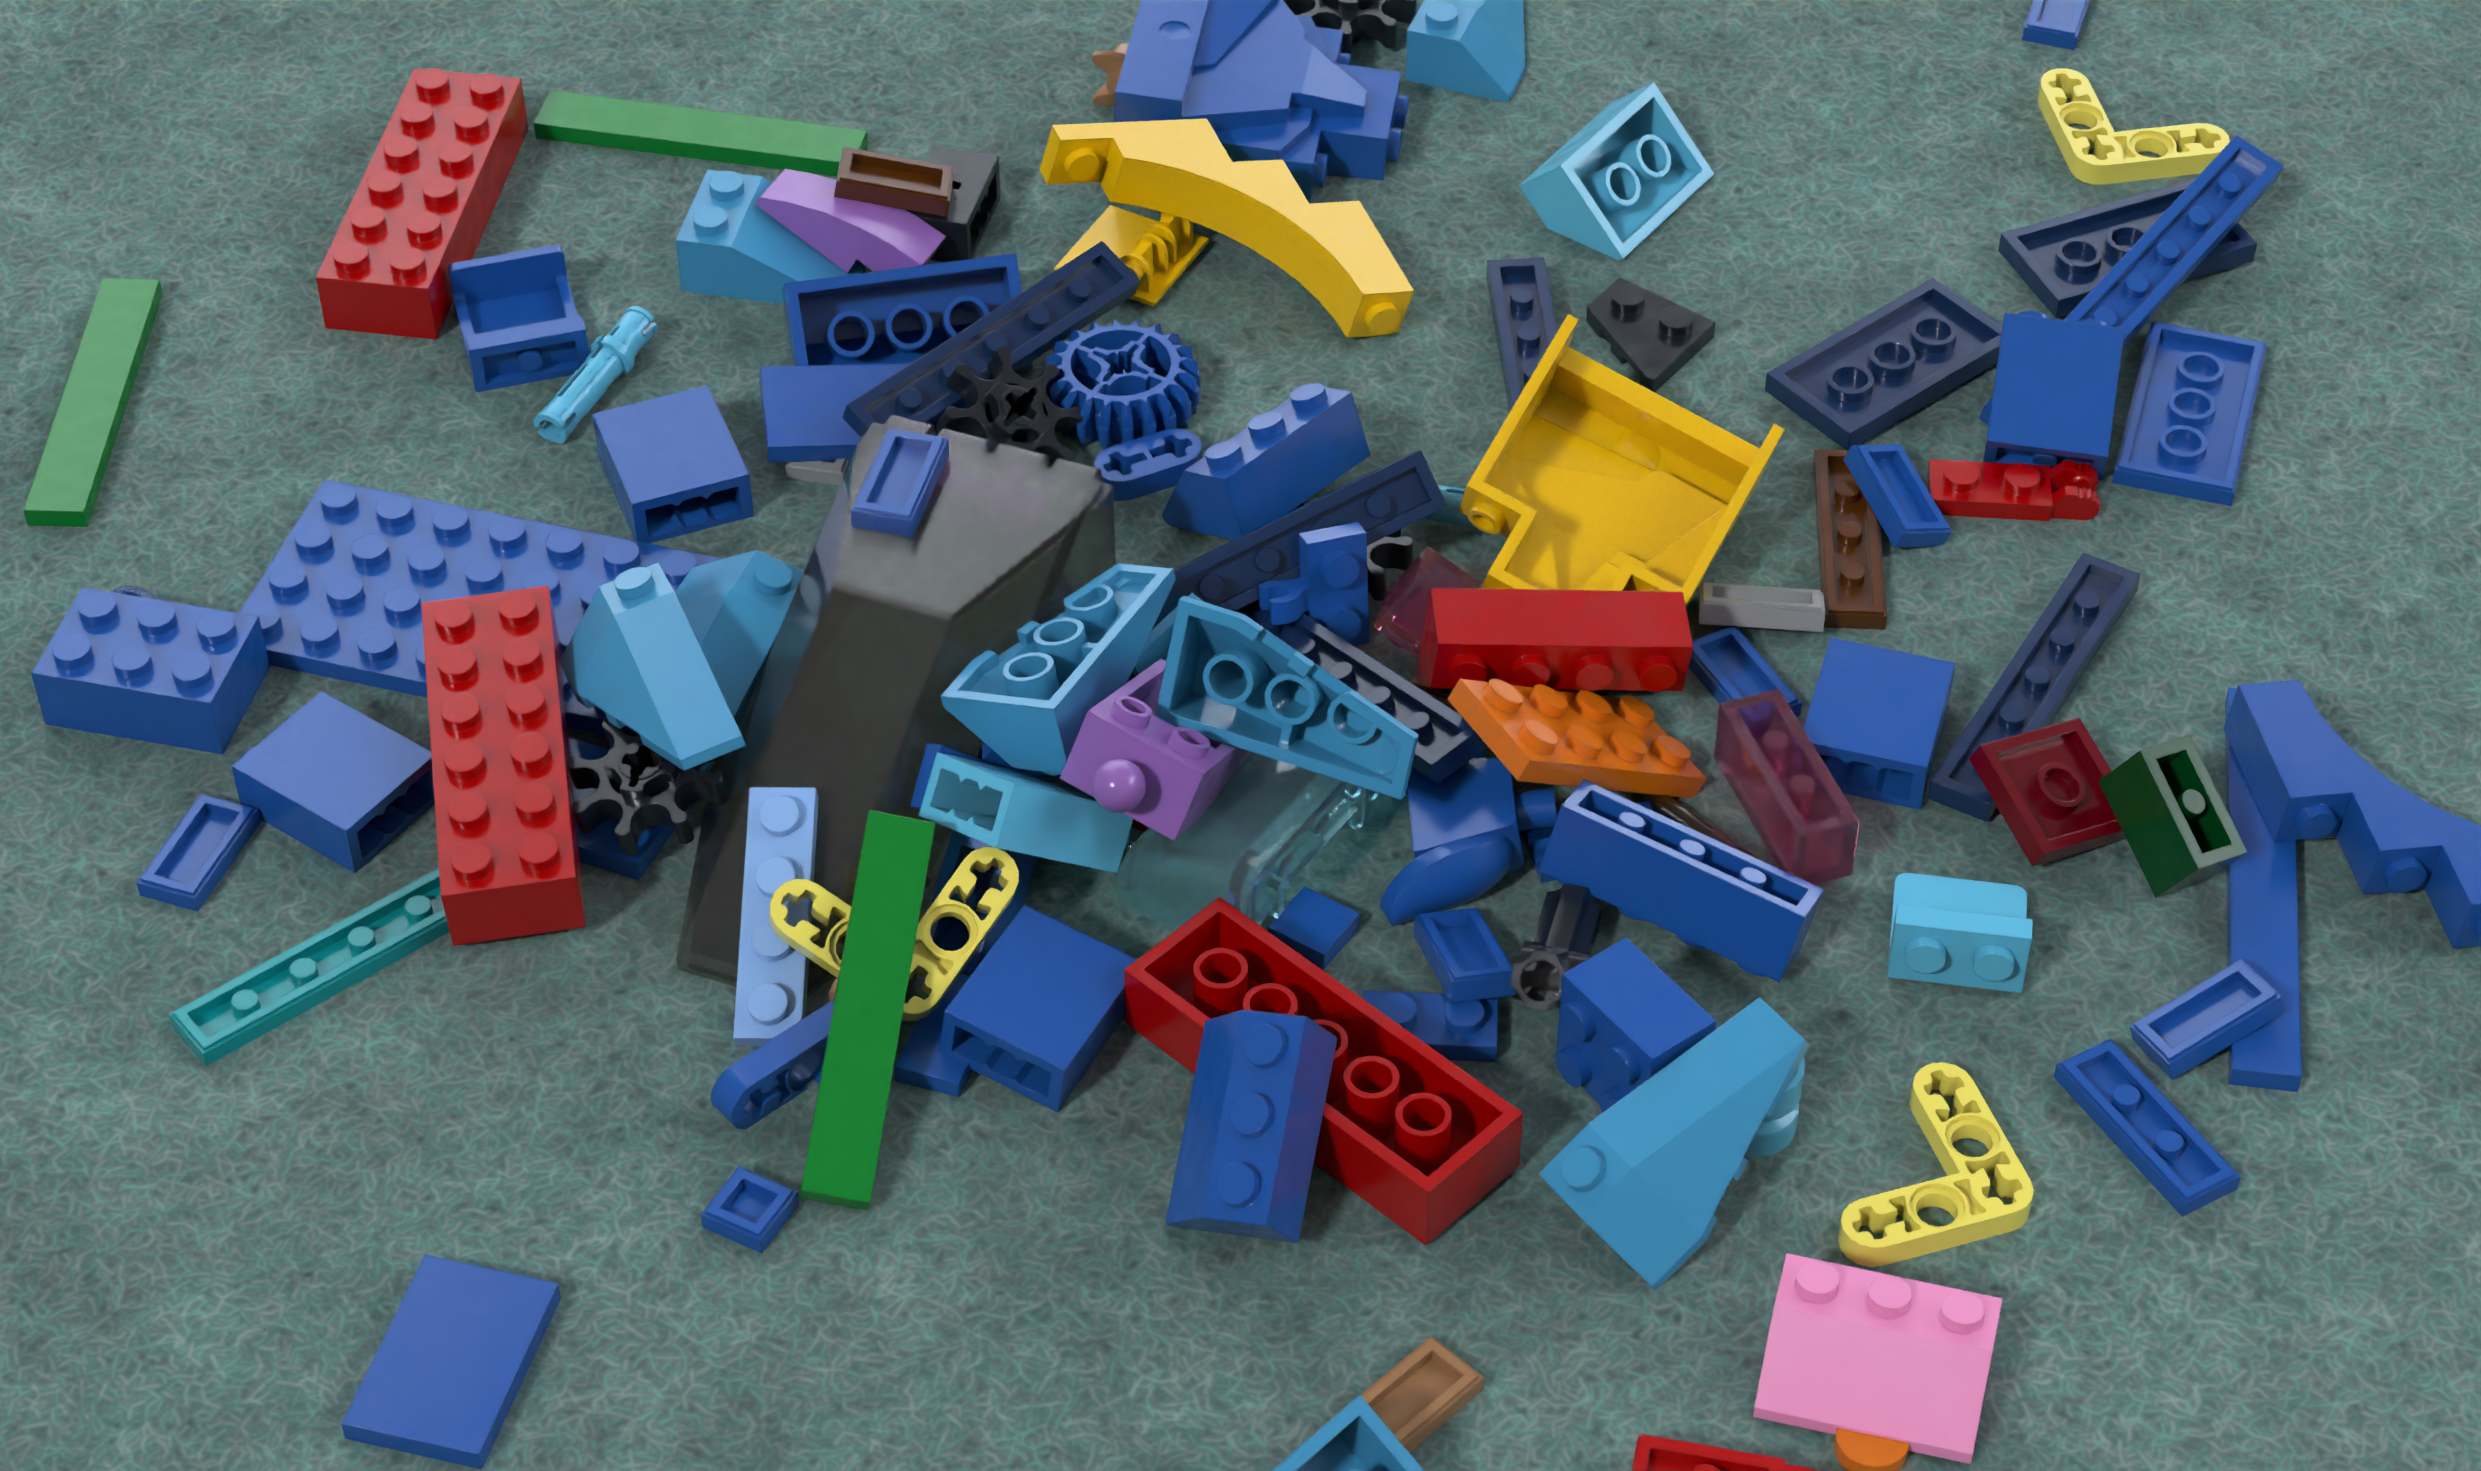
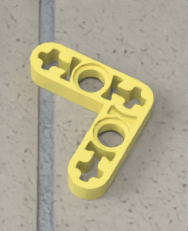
[2038,68,2230,185]
[769,847,1019,1021]
[1838,1062,2034,1267]

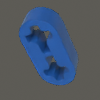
[1094,428,1202,501]

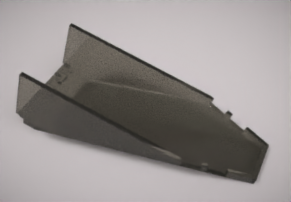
[676,414,1116,998]

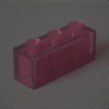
[1714,689,1860,885]

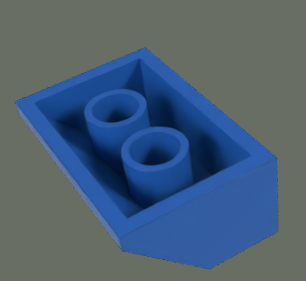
[1162,383,1371,540]
[1165,1010,1337,1244]

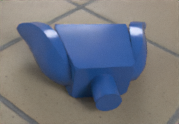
[1380,752,1558,926]

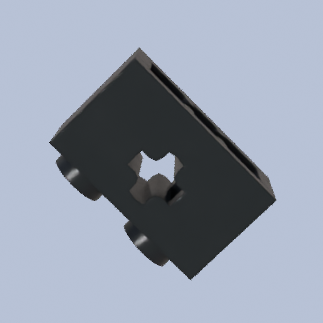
[906,145,1001,262]

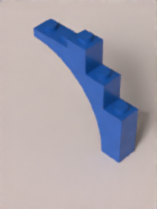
[2223,680,2481,949]

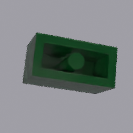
[2098,735,2248,898]

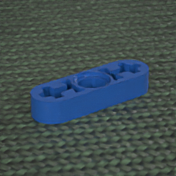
[711,999,834,1129]

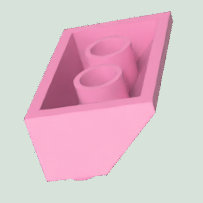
[1753,1253,2003,1464]

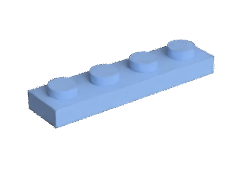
[733,787,819,1046]

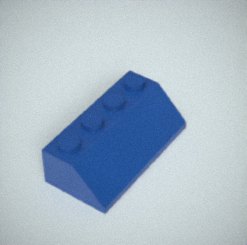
[782,253,1033,371]

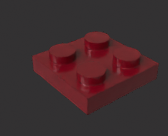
[1969,717,2126,867]

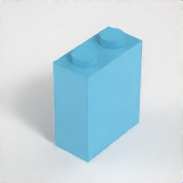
[919,752,1133,873]

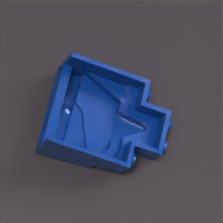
[1114,0,1409,204]

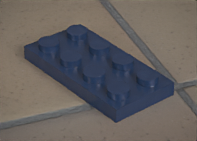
[1998,178,2257,318]
[1765,278,2002,450]

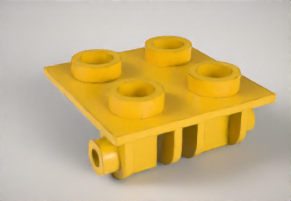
[1054,205,1209,307]

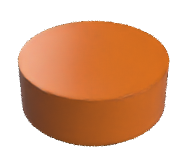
[1834,1428,1910,1471]

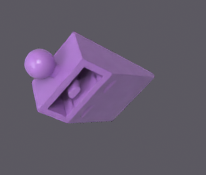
[1060,659,1250,841]

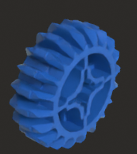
[1043,318,1201,450]

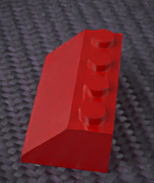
[1415,588,1693,691]

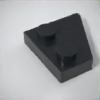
[1586,277,1715,392]

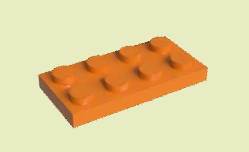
[1447,679,1707,798]

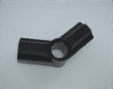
[1510,884,1602,1012]

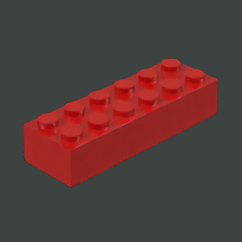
[316,68,529,340]
[421,585,586,946]
[1124,897,1523,1245]

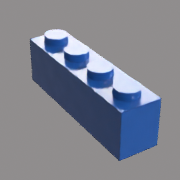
[1539,779,1824,982]

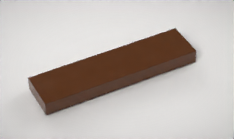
[1813,449,1887,630]

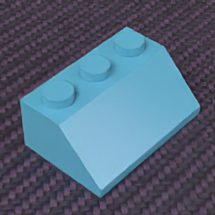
[1519,82,1714,261]

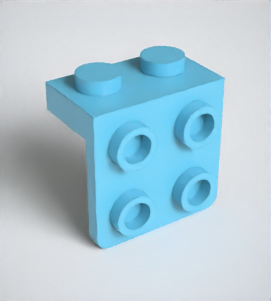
[1887,873,2033,993]

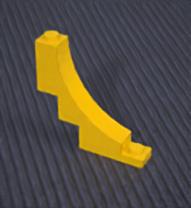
[1039,118,1414,338]

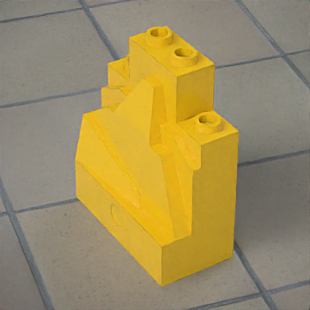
[1458,314,1785,608]

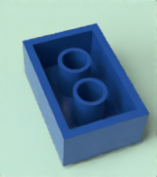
[31,587,270,754]

